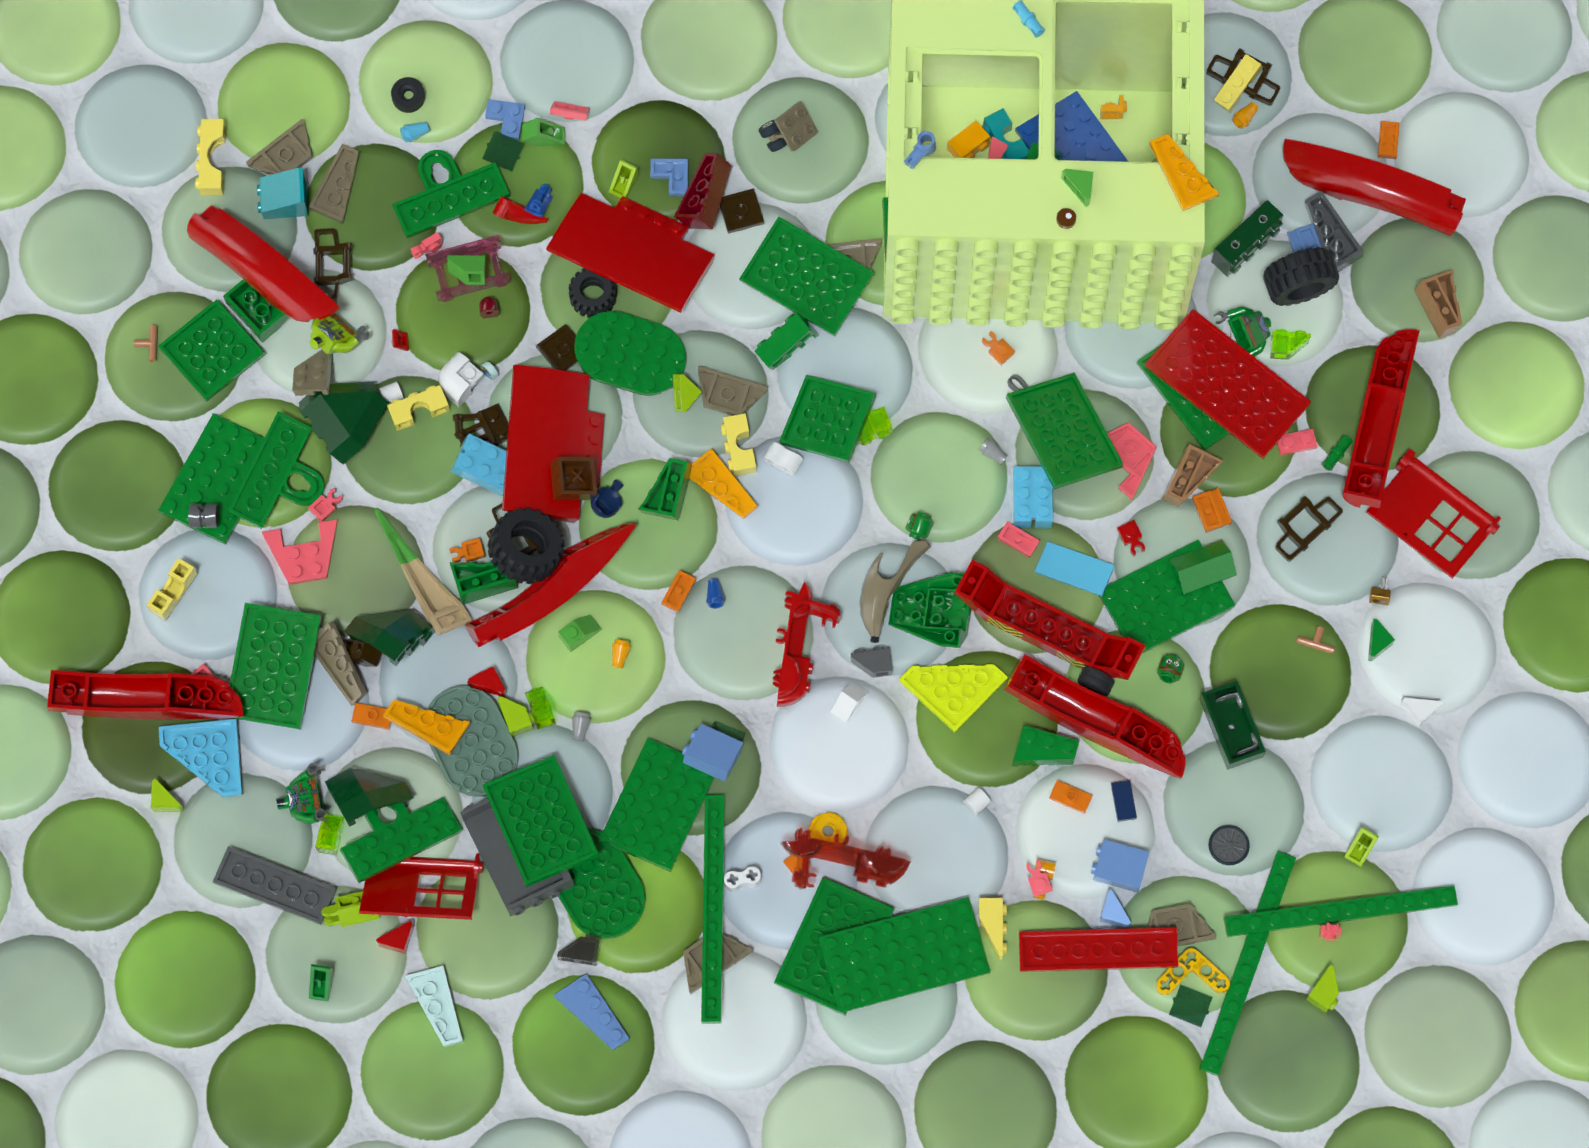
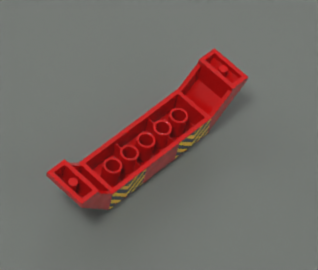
[954,560,1146,680]

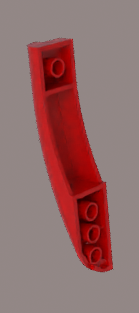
[1283,138,1466,236]

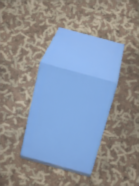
[1100,889,1131,929]

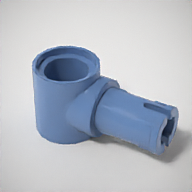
[904,131,936,169]

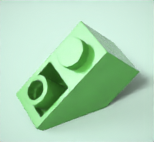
[447,255,486,285]

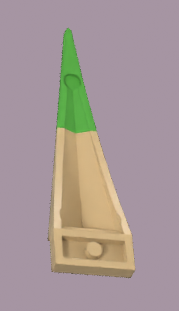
[375,508,472,636]

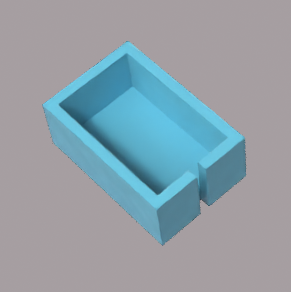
[450,434,506,496]
[1013,466,1053,528]

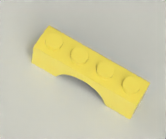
[195,119,226,195]

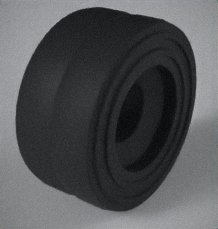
[391,77,425,113]
[1077,666,1115,696]

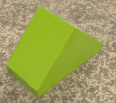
[609,159,639,198]
[673,374,702,412]
[151,779,184,812]
[1344,826,1379,867]

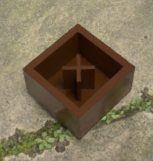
[550,457,597,500]

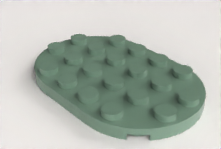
[427,686,518,797]

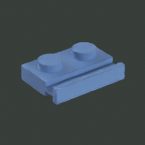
[1287,224,1322,253]

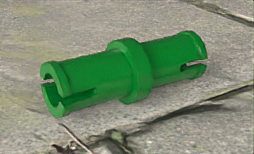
[1321,435,1353,471]

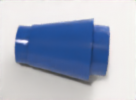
[706,579,725,609]

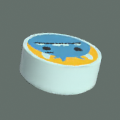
[480,361,498,380]

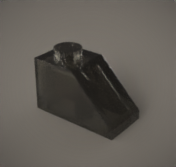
[557,935,601,966]

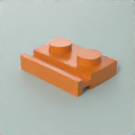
[1192,488,1232,533]

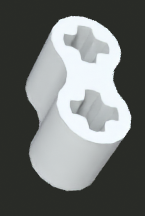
[763,442,803,476]
[724,867,761,892]

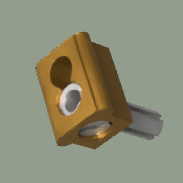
[1369,576,1391,605]

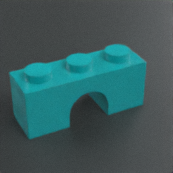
[982,108,1029,159]

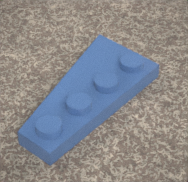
[553,974,630,1051]

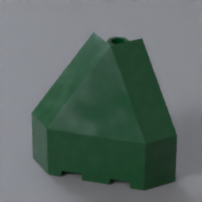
[299,382,389,465]
[343,610,435,666]
[325,768,413,827]

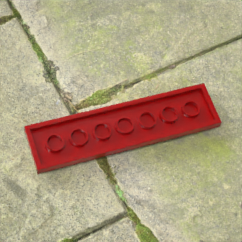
[1019,927,1178,972]

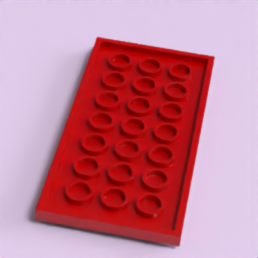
[1145,309,1311,459]

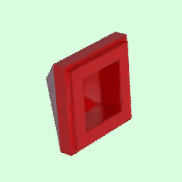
[391,329,409,351]

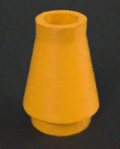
[1232,102,1258,129]
[612,639,631,669]

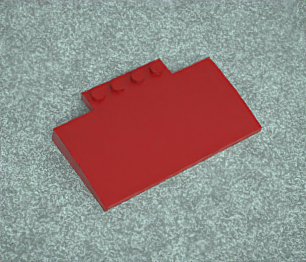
[546,193,715,313]
[502,364,605,523]

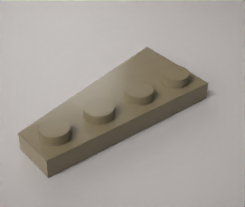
[315,621,366,706]

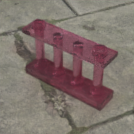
[425,235,511,302]

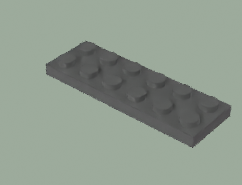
[212,846,337,925]

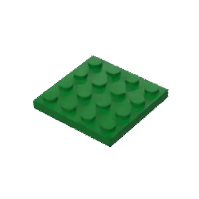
[158,299,265,402]
[779,375,876,463]

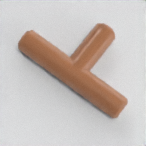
[134,324,157,362]
[1296,626,1335,654]

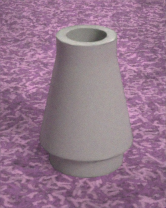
[979,438,1008,464]
[572,712,591,741]

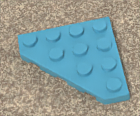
[159,719,242,798]

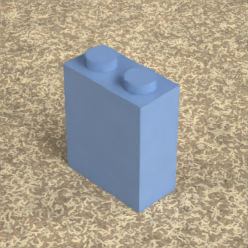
[682,723,743,782]
[1091,839,1149,893]

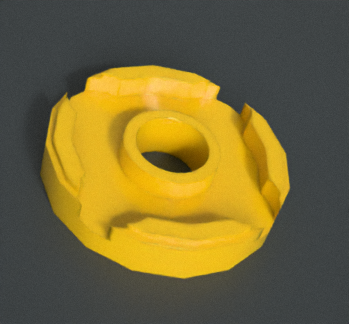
[809,812,848,852]

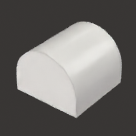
[379,381,404,405]
[963,788,991,816]

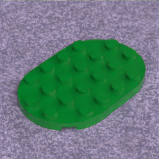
[574,311,686,396]
[558,828,645,939]

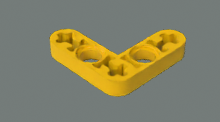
[1156,948,1230,996]

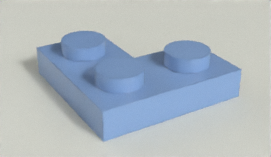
[485,99,525,141]
[650,159,688,196]

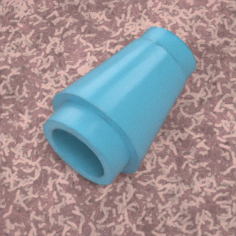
[400,122,429,142]

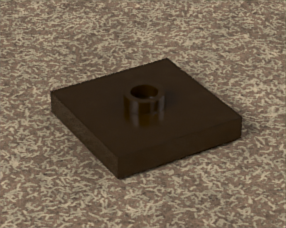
[720,188,764,234]
[536,324,578,371]

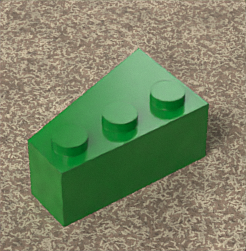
[755,313,819,370]
[638,458,692,521]
[449,562,517,605]
[1012,725,1080,767]

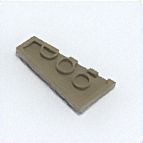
[309,144,359,224]

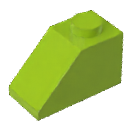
[497,696,535,737]
[1306,965,1339,1013]

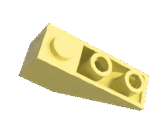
[978,898,1007,960]

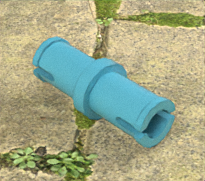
[1012,0,1045,38]

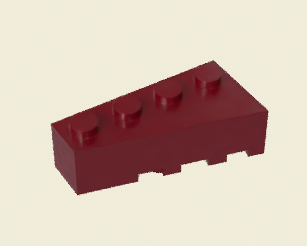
[674,153,731,230]

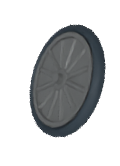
[1208,825,1250,866]

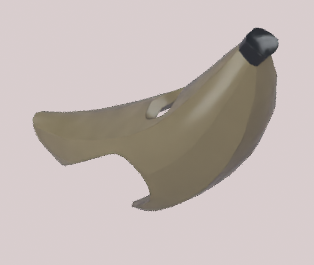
[859,540,931,643]

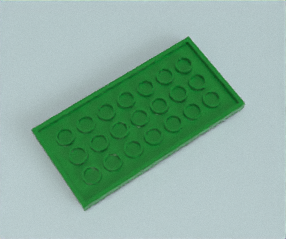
[818,897,991,1014]

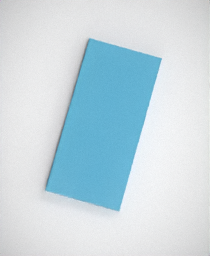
[1034,541,1115,597]

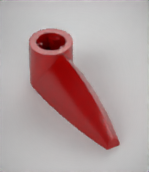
[492,196,549,224]

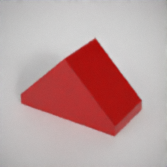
[467,666,506,698]
[376,920,414,954]

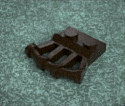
[452,403,508,448]

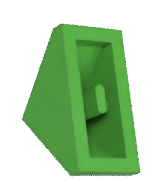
[1061,169,1093,207]

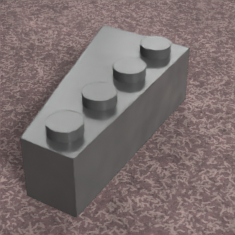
[1306,191,1363,272]

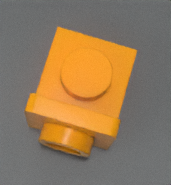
[1100,95,1127,119]

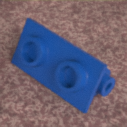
[524,184,553,217]

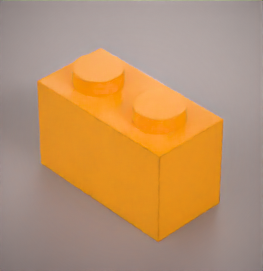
[947,121,990,158]

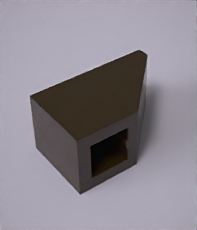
[343,640,382,667]

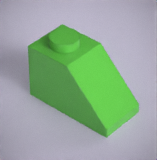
[522,118,565,146]
[558,615,602,652]

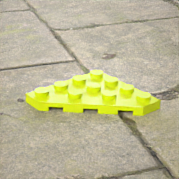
[899,664,1008,733]

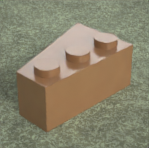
[1414,269,1462,339]
[1161,444,1223,507]

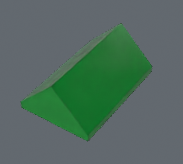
[1169,540,1237,595]

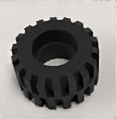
[569,268,617,318]

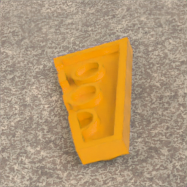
[1149,134,1219,211]
[689,448,758,519]
[383,699,470,755]

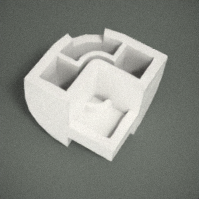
[438,352,484,407]

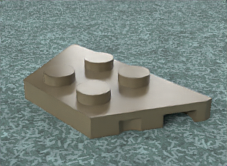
[246,119,312,175]
[827,238,882,270]
[292,350,332,396]
[698,366,768,416]
[1147,903,1216,947]
[683,933,753,994]

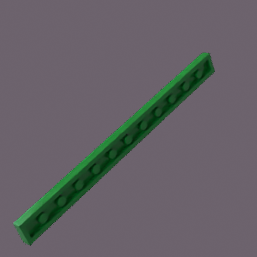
[701,795,725,1024]
[1199,851,1296,1076]
[1224,886,1458,937]

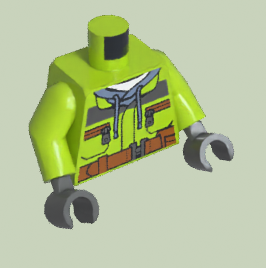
[310,295,370,354]

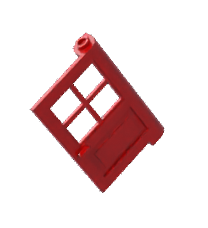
[1366,449,1501,579]
[359,853,483,920]

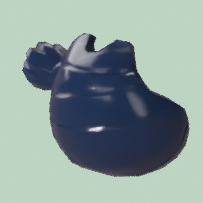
[590,480,623,518]

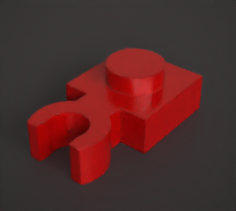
[1117,520,1145,556]

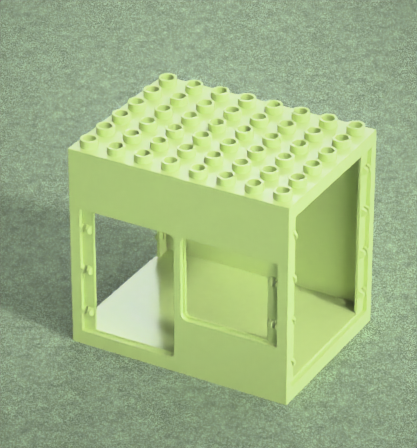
[883,0,1205,330]

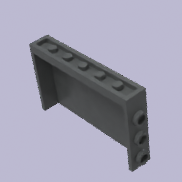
[460,797,574,917]

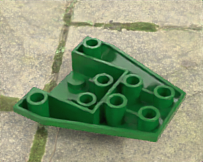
[888,572,972,648]

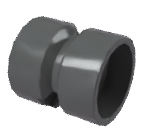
[189,503,219,528]

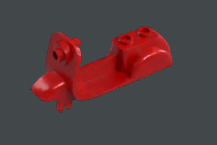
[772,582,841,707]

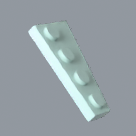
[405,966,463,1047]

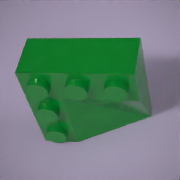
[223,279,289,343]

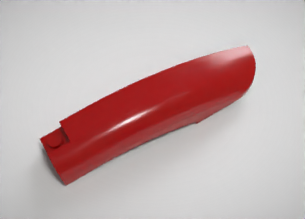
[187,205,340,322]
[1343,329,1420,508]
[465,523,636,647]
[1004,654,1186,779]
[47,670,243,720]

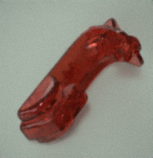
[780,828,911,890]

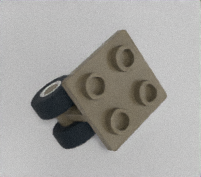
[758,101,818,152]

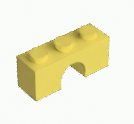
[1214,54,1263,114]
[387,385,450,431]
[720,413,756,477]
[146,558,197,621]

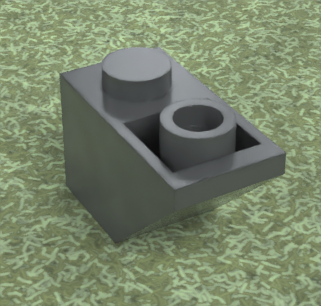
[850,647,892,678]

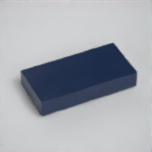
[1111,780,1137,822]

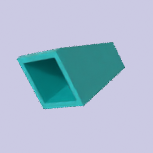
[257,167,308,219]

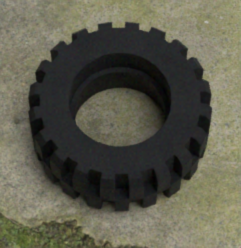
[1263,247,1339,306]
[487,508,565,584]

